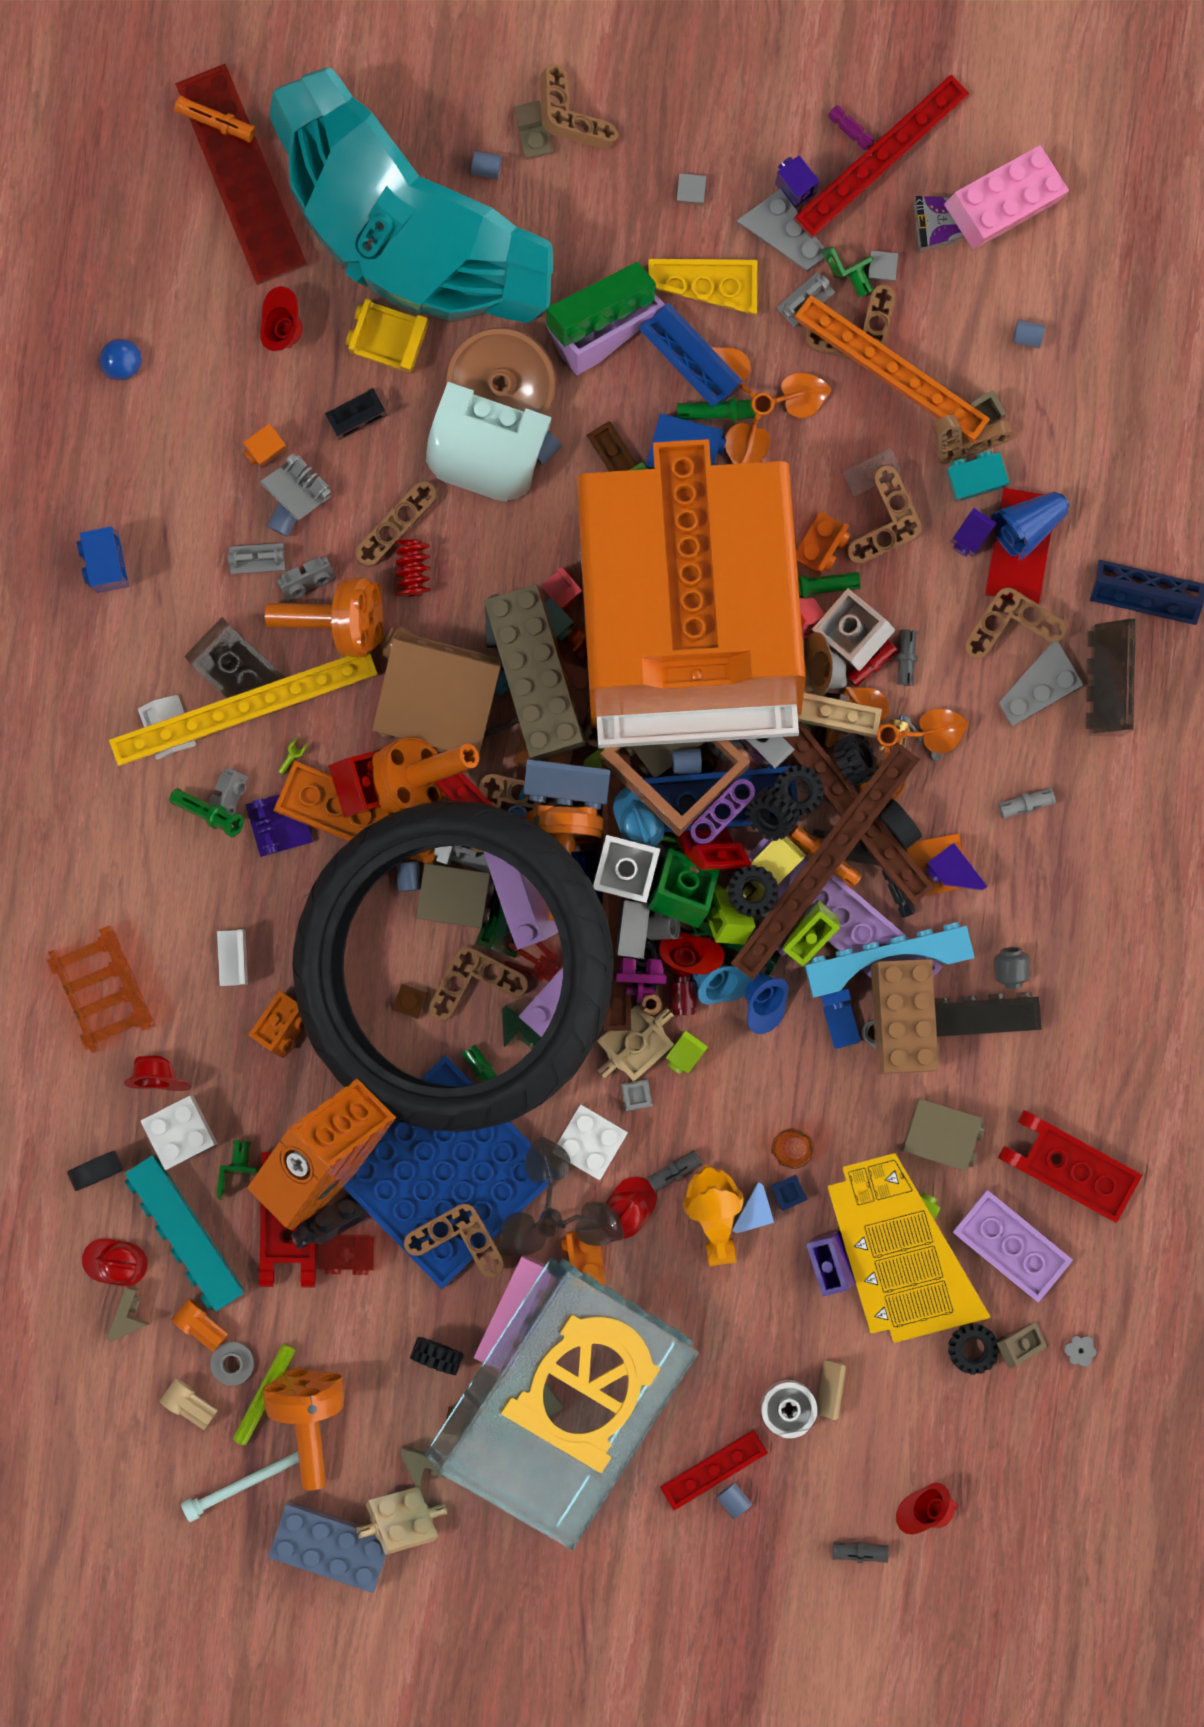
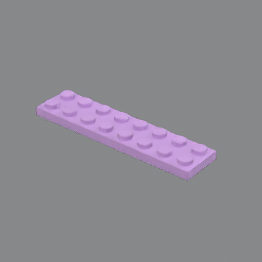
[748,835,942,978]

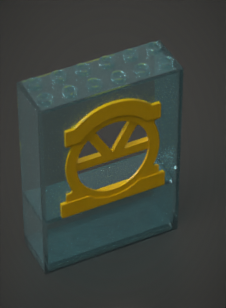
[424,1257,699,1551]

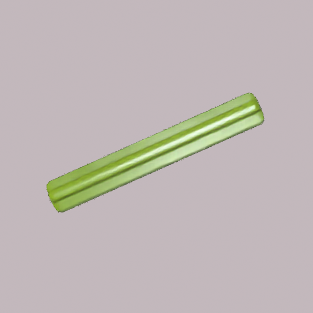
[233,1344,295,1446]

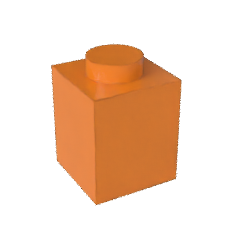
[243,423,288,468]

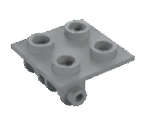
[260,453,332,521]

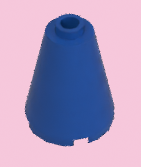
[991,491,1069,560]

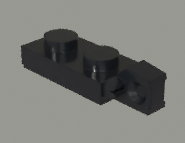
[292,1194,366,1250]

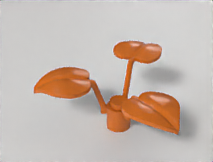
[711,347,831,464]
[844,687,968,800]

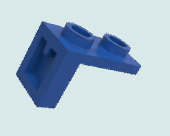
[820,989,860,1049]

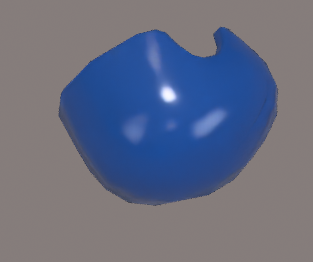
[98,339,142,380]

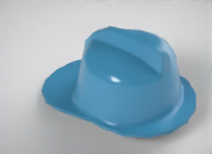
[613,787,665,847]
[693,963,752,1005]

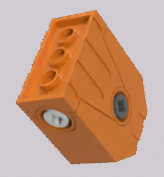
[247,1079,396,1230]

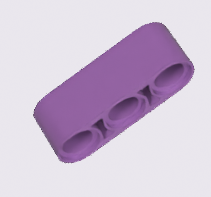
[690,779,755,845]

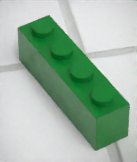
[546,261,656,347]

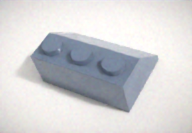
[524,759,611,809]

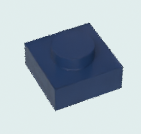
[771,1174,808,1211]

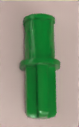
[461,1044,497,1082]

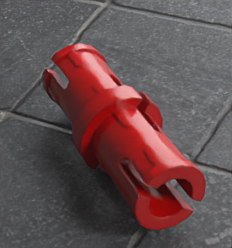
[846,639,898,687]

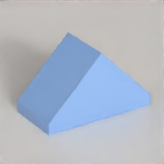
[732,1181,774,1234]

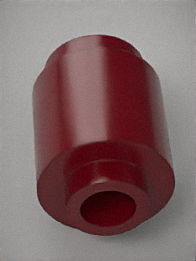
[669,976,698,1015]

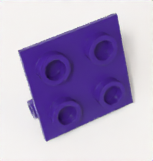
[246,795,313,857]

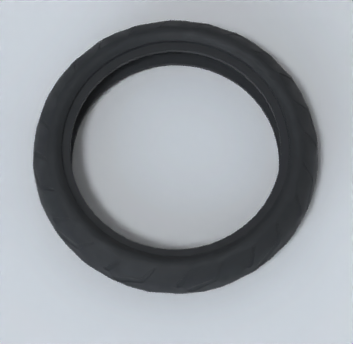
[293,801,614,1132]

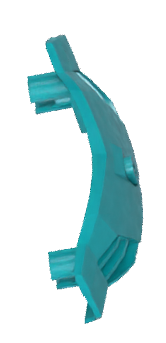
[270,67,553,323]

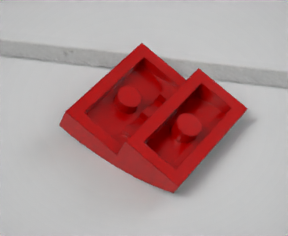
[676,828,751,870]

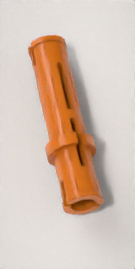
[174,96,256,143]
[787,825,862,888]

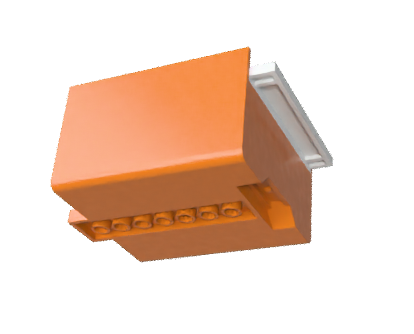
[576,439,806,748]

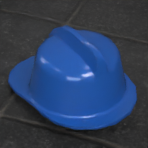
[745,972,789,1034]

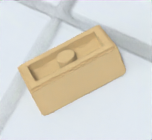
[817,1360,846,1420]

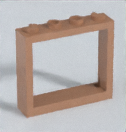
[600,740,750,837]

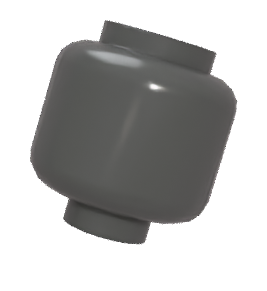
[994,947,1031,989]

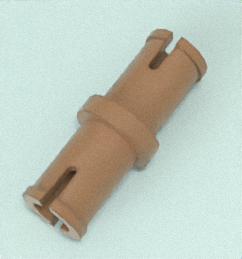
[640,994,662,1015]

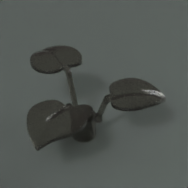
[499,1137,624,1256]

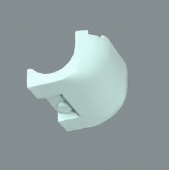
[426,382,552,502]

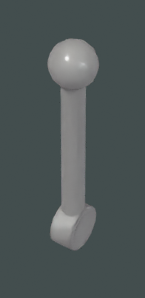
[902,715,942,761]

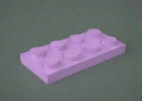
[952,1189,1073,1303]

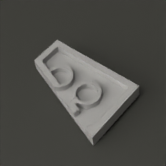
[736,189,825,272]
[998,641,1083,727]

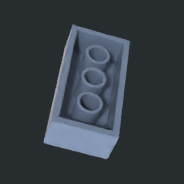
[268,1501,386,1593]

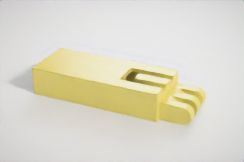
[725,836,806,902]

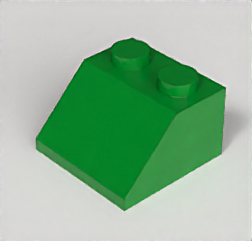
[647,848,720,928]

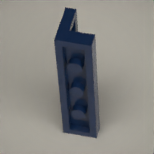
[1090,560,1204,625]

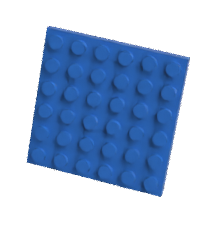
[343,1055,560,1289]

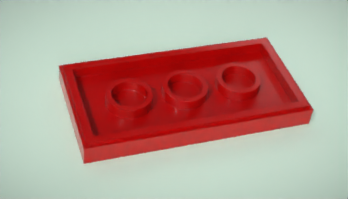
[984,487,1052,605]

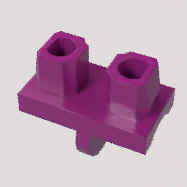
[614,958,666,1003]

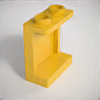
[346,298,429,374]

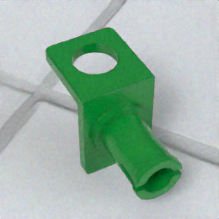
[822,247,874,298]
[217,1140,259,1200]

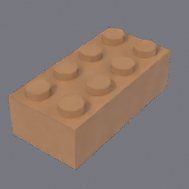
[871,959,939,1074]

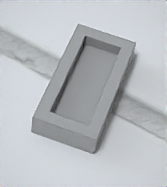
[614,900,650,959]

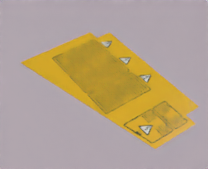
[828,1153,990,1343]

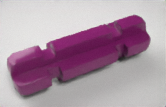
[828,105,874,150]

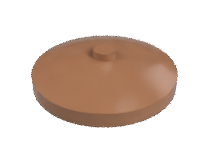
[446,327,556,415]

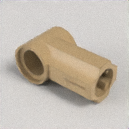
[159,1378,218,1430]

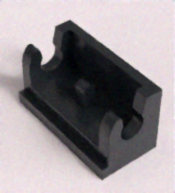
[325,388,387,440]

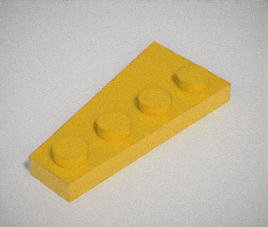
[648,259,758,316]

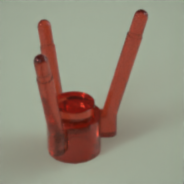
[504,942,561,982]

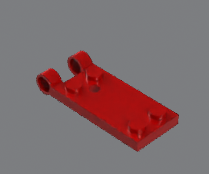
[997,1110,1143,1223]
[259,1152,316,1288]

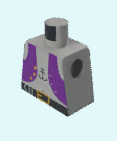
[913,196,964,253]
[738,737,794,769]

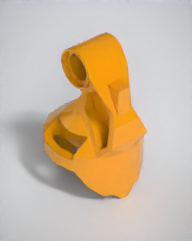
[683,1165,744,1267]

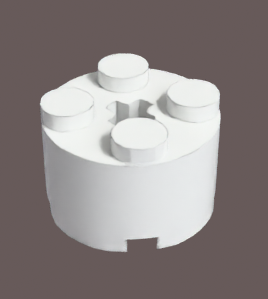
[761,1379,817,1438]

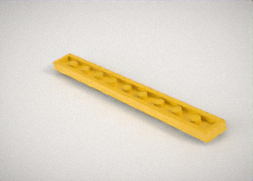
[109,654,378,767]

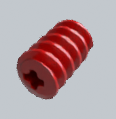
[395,539,431,597]

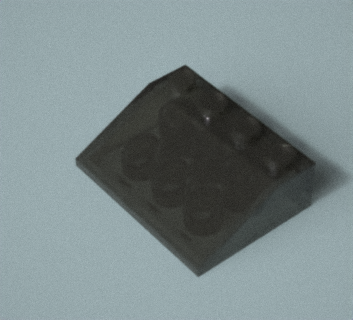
[1085,619,1136,737]

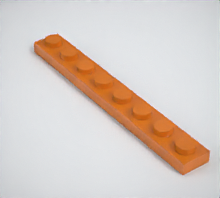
[794,295,990,443]

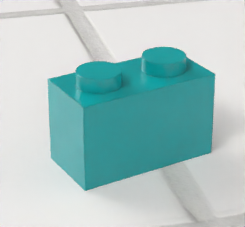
[945,450,1010,503]

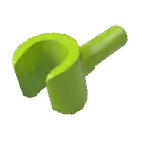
[278,737,308,774]

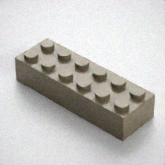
[484,584,587,761]

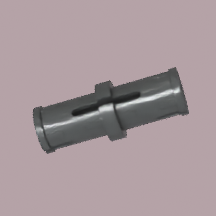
[896,630,918,686]
[647,1149,703,1193]
[832,1541,889,1563]

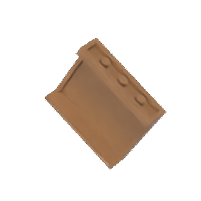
[372,631,503,756]

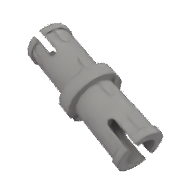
[998,787,1056,819]

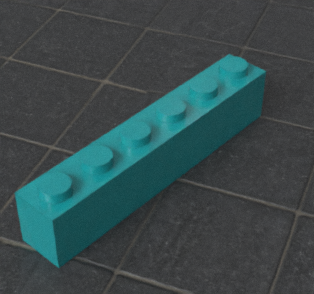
[125,1154,246,1312]

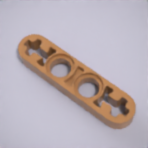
[356,481,437,567]

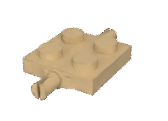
[597,1004,674,1081]
[356,1487,447,1555]

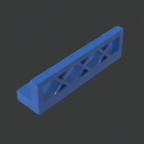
[638,303,743,407]

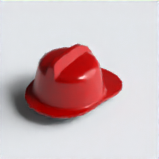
[260,286,303,352]
[659,932,725,976]
[124,1055,191,1091]
[600,1177,657,1239]
[82,1239,148,1286]
[896,1482,958,1535]

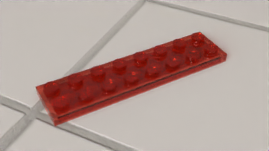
[175,63,307,285]

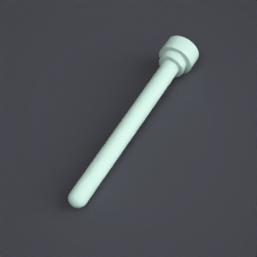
[181,1451,299,1523]

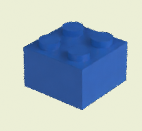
[77,526,129,593]

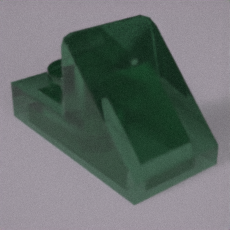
[502,1005,541,1050]

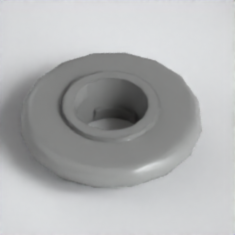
[210,1342,254,1386]

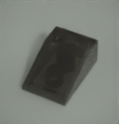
[185,617,286,698]

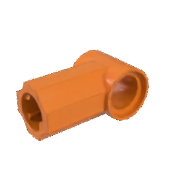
[171,1298,229,1352]

